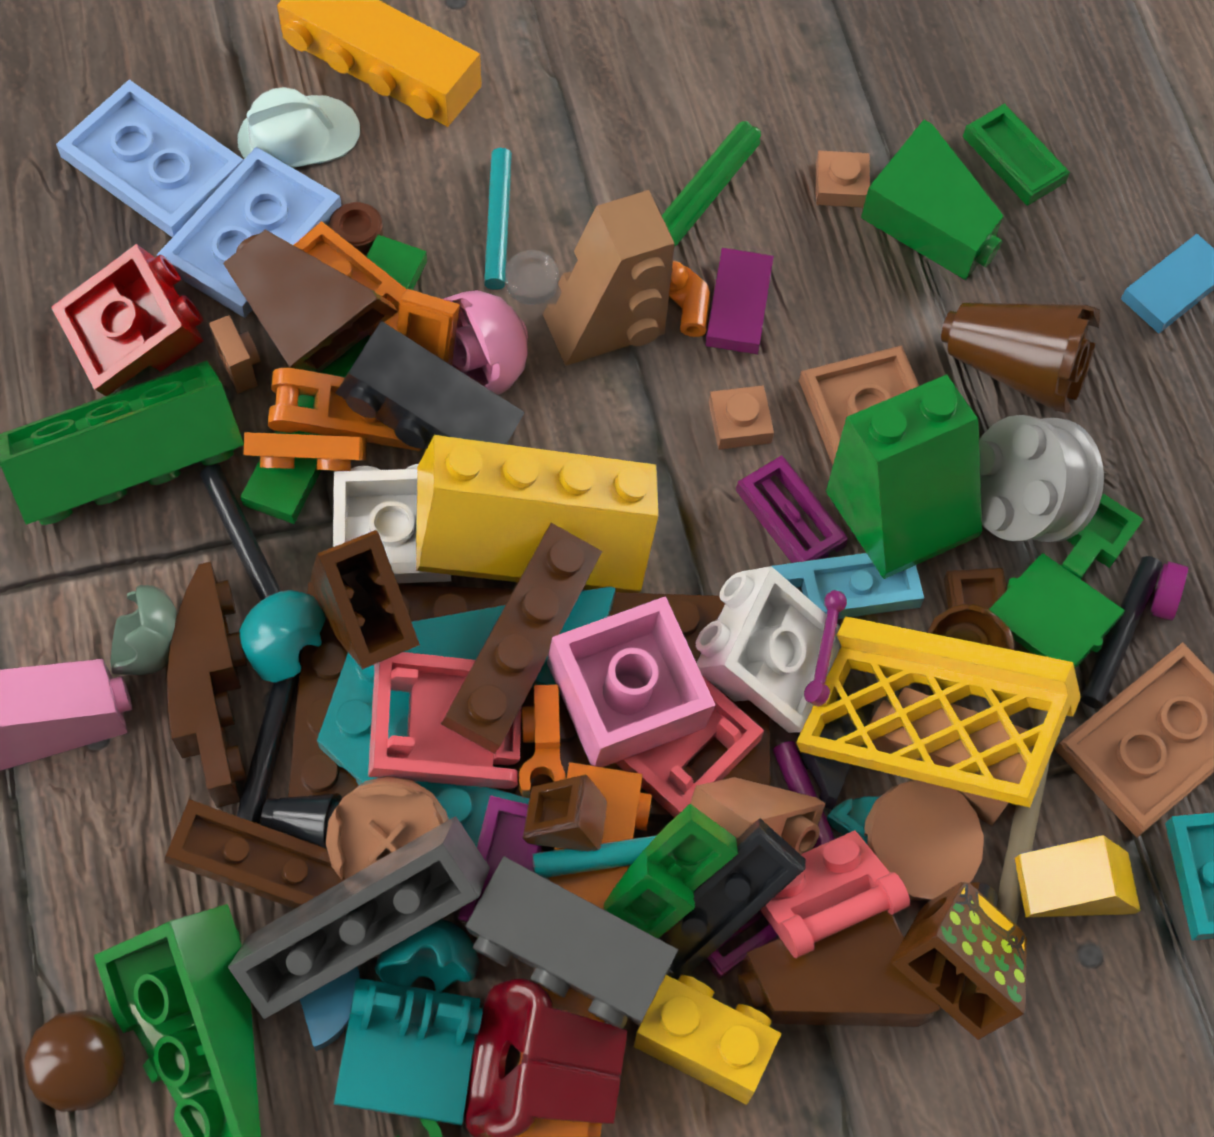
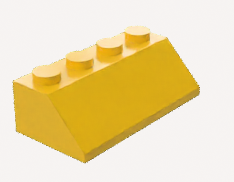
[416,435,659,593]

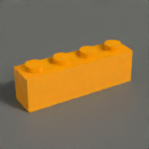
[277,0,482,127]

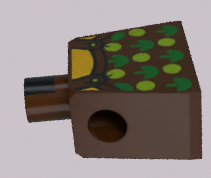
[892,882,1027,1040]

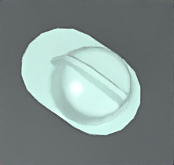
[238,87,360,168]

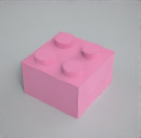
[547,596,716,767]

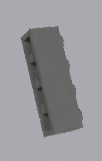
[228,816,490,1019]

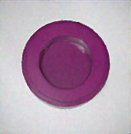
[1150,561,1188,621]

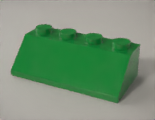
[0,360,244,525]

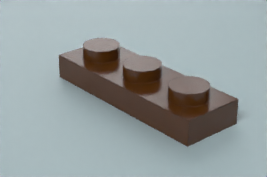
[164,799,346,909]

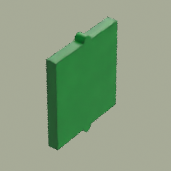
[989,553,1125,669]

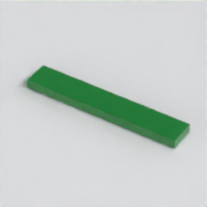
[241,235,427,524]

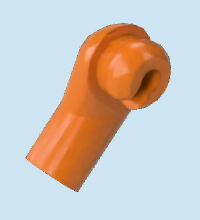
[669,261,710,337]

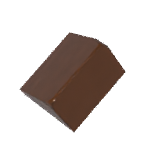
[522,774,607,851]

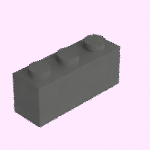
[465,857,678,1030]

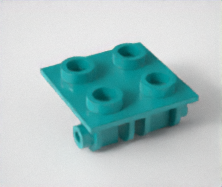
[334,978,482,1125]

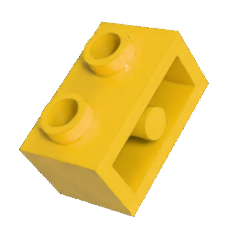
[633,975,781,1105]

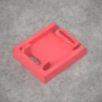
[368,652,521,789]
[615,676,764,818]

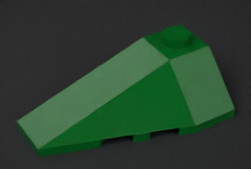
[94,904,261,1137]

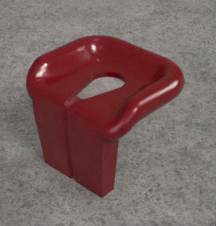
[465,978,627,1137]

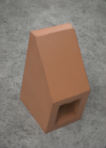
[690,777,826,854]

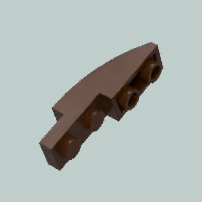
[167,561,247,808]

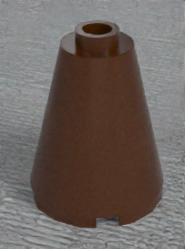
[941,302,1100,414]

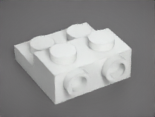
[333,464,451,583]
[696,566,841,733]

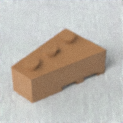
[543,190,675,366]

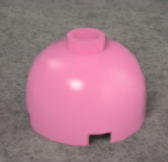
[444,290,528,395]

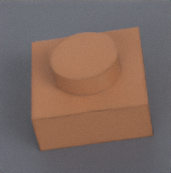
[816,150,870,207]
[209,315,260,394]
[709,385,774,450]

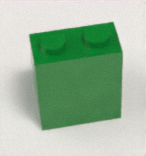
[826,374,982,579]

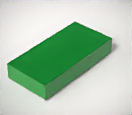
[963,103,1070,206]

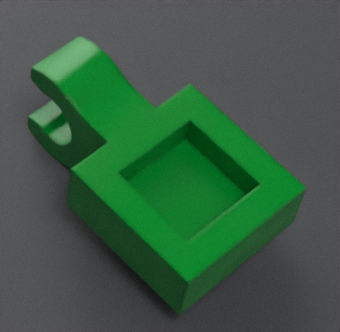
[1061,493,1144,579]

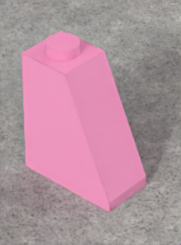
[0,659,132,771]

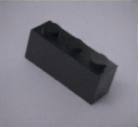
[336,321,525,450]

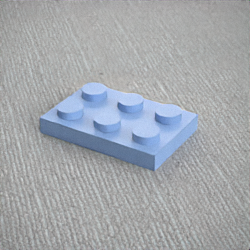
[56,80,244,238]
[157,147,342,318]

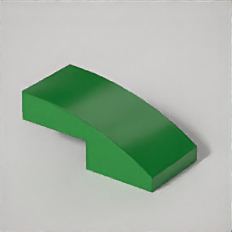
[604,804,738,939]

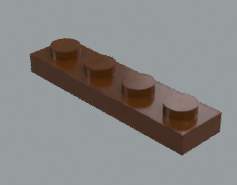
[441,523,602,754]

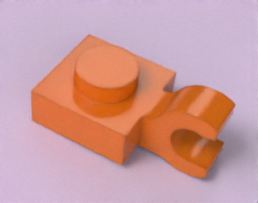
[519,685,566,798]

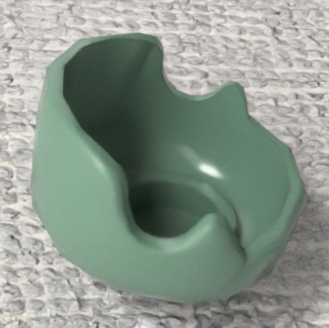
[110,585,178,675]

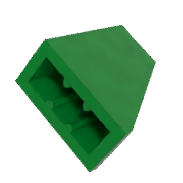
[861,119,1004,280]

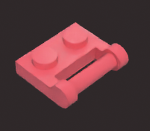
[760,831,910,958]

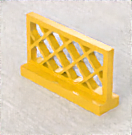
[796,616,1081,808]

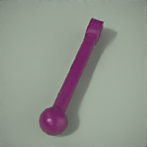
[804,590,847,707]

